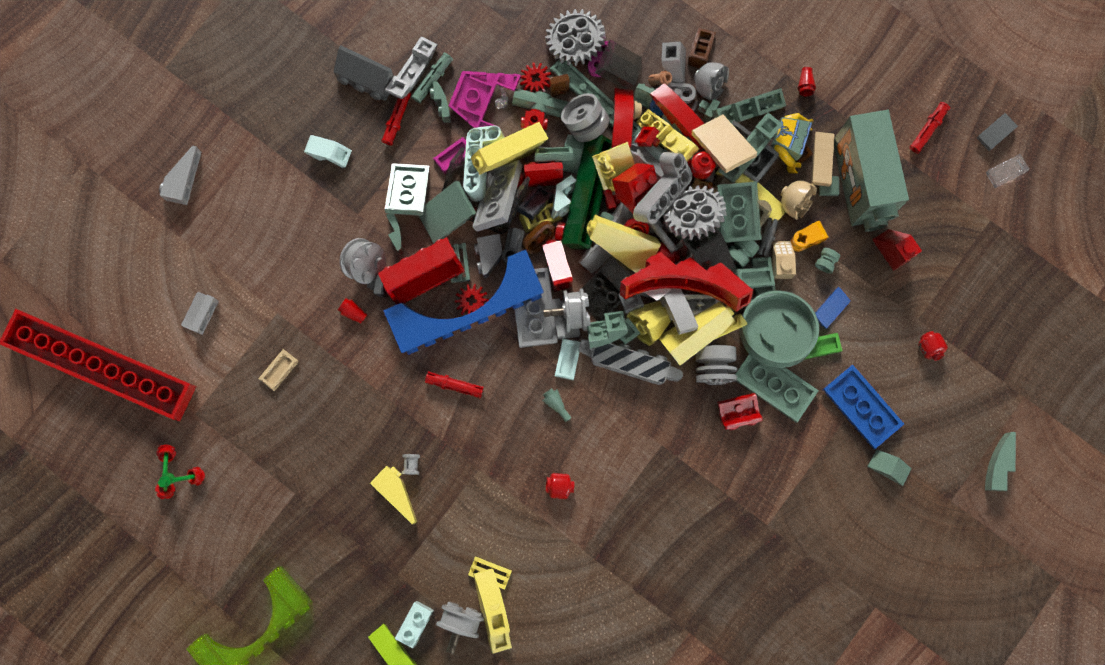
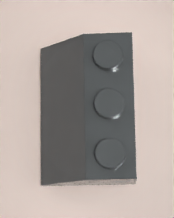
[333,45,394,101]
[732,120,779,183]

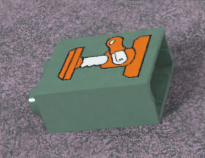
[834,109,909,231]

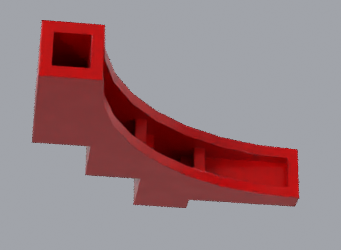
[620,252,753,312]

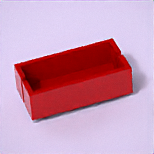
[378,237,465,305]

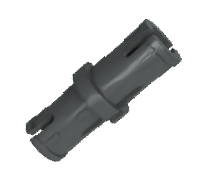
[757,217,779,257]

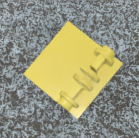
[592,142,635,191]

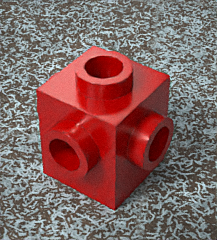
[521,109,548,130]

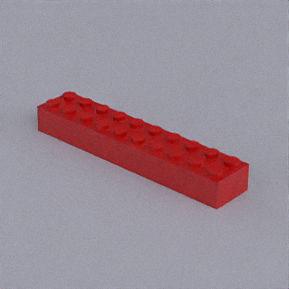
[0,309,197,421]

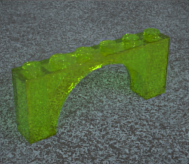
[186,566,313,665]

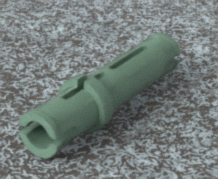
[411,52,453,104]

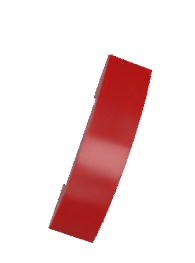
[612,88,634,149]

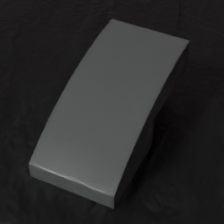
[977,113,1018,151]

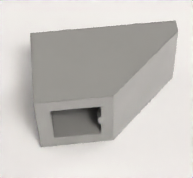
[662,42,686,83]
[474,234,503,278]

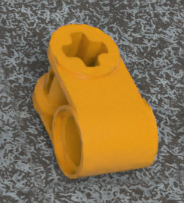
[790,221,829,252]

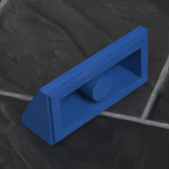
[815,287,851,329]

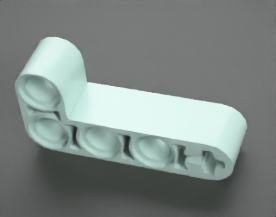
[463,126,505,202]

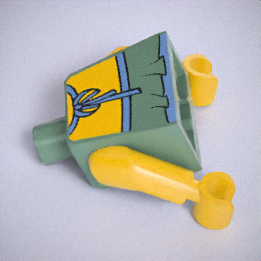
[771,113,814,174]

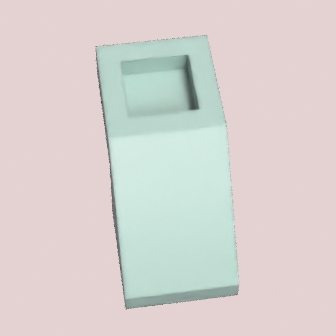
[304,135,352,168]
[551,175,576,219]

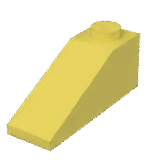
[370,466,417,524]

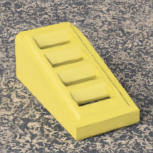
[519,203,563,233]

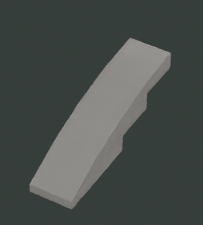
[660,288,699,335]

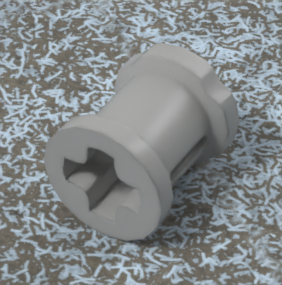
[402,454,420,475]

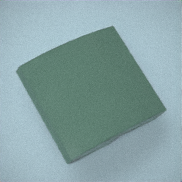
[587,311,628,348]

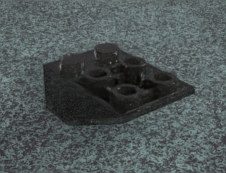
[676,227,737,274]
[578,256,635,321]

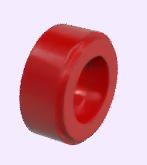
[555,222,566,241]

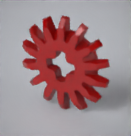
[520,63,552,92]
[455,284,489,315]

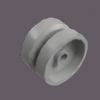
[561,93,610,142]

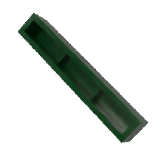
[562,135,612,250]

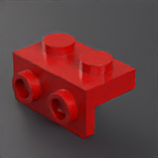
[717,393,763,430]

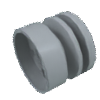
[695,345,737,385]

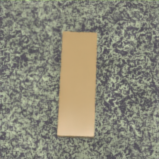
[811,132,834,187]

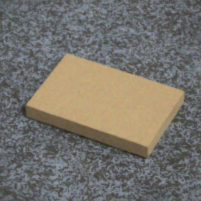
[692,115,757,173]

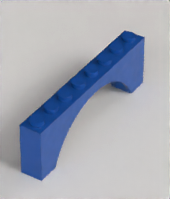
[384,250,545,355]

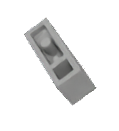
[159,146,201,205]

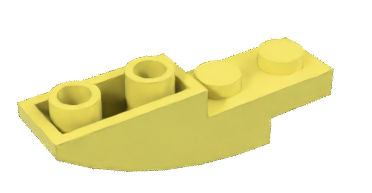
[636,109,699,162]
[473,569,512,654]

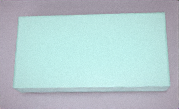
[555,339,581,380]

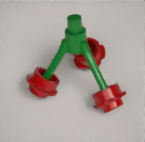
[155,445,205,499]

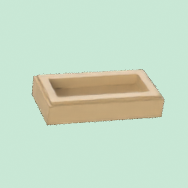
[258,349,299,391]

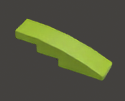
[368,624,417,665]

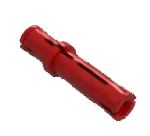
[381,93,411,146]
[909,102,950,154]
[425,371,484,399]

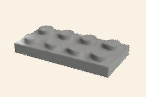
[472,160,523,231]
[515,267,557,348]

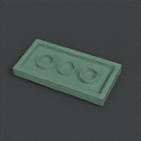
[735,354,819,423]

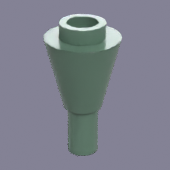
[542,388,571,422]

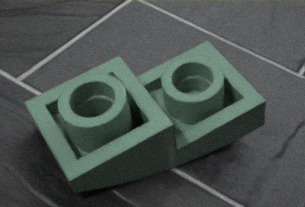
[430,81,451,123]

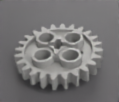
[545,9,606,66]
[663,185,727,240]

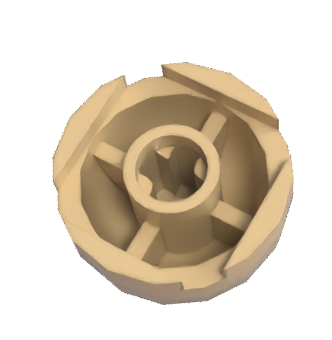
[781,181,817,220]

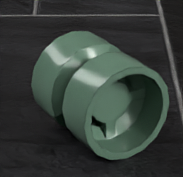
[723,240,760,269]

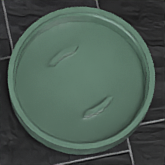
[739,291,819,368]

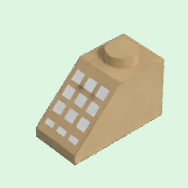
[771,241,796,279]

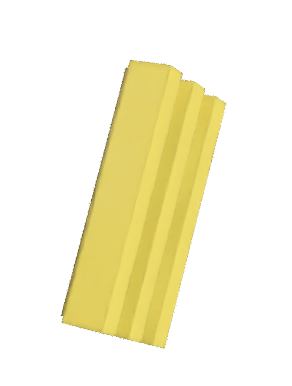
[468,556,512,590]

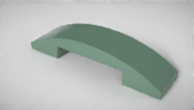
[718,113,783,183]

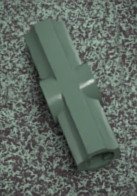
[512,88,569,118]

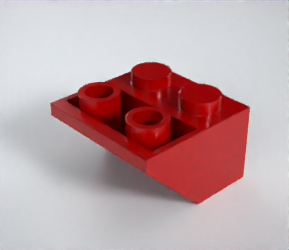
[612,163,658,214]

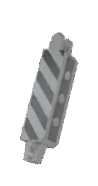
[578,340,683,385]

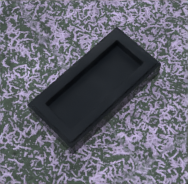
[517,185,554,220]

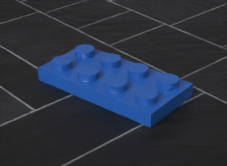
[822,365,904,449]

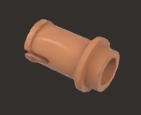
[648,70,672,86]

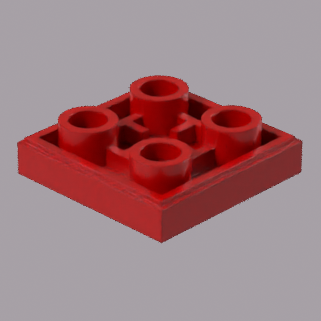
[524,161,563,187]

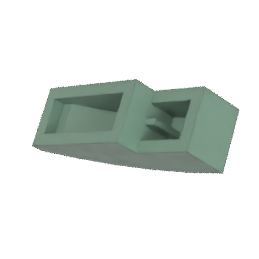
[985,432,1016,491]

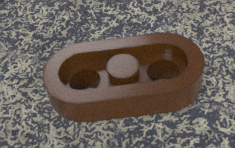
[522,221,556,254]

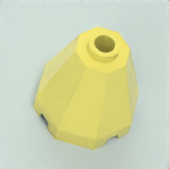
[626,301,671,346]

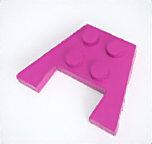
[448,71,521,128]

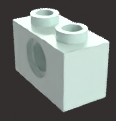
[395,601,434,648]

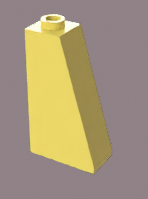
[470,122,548,175]
[587,215,661,273]
[659,302,736,365]

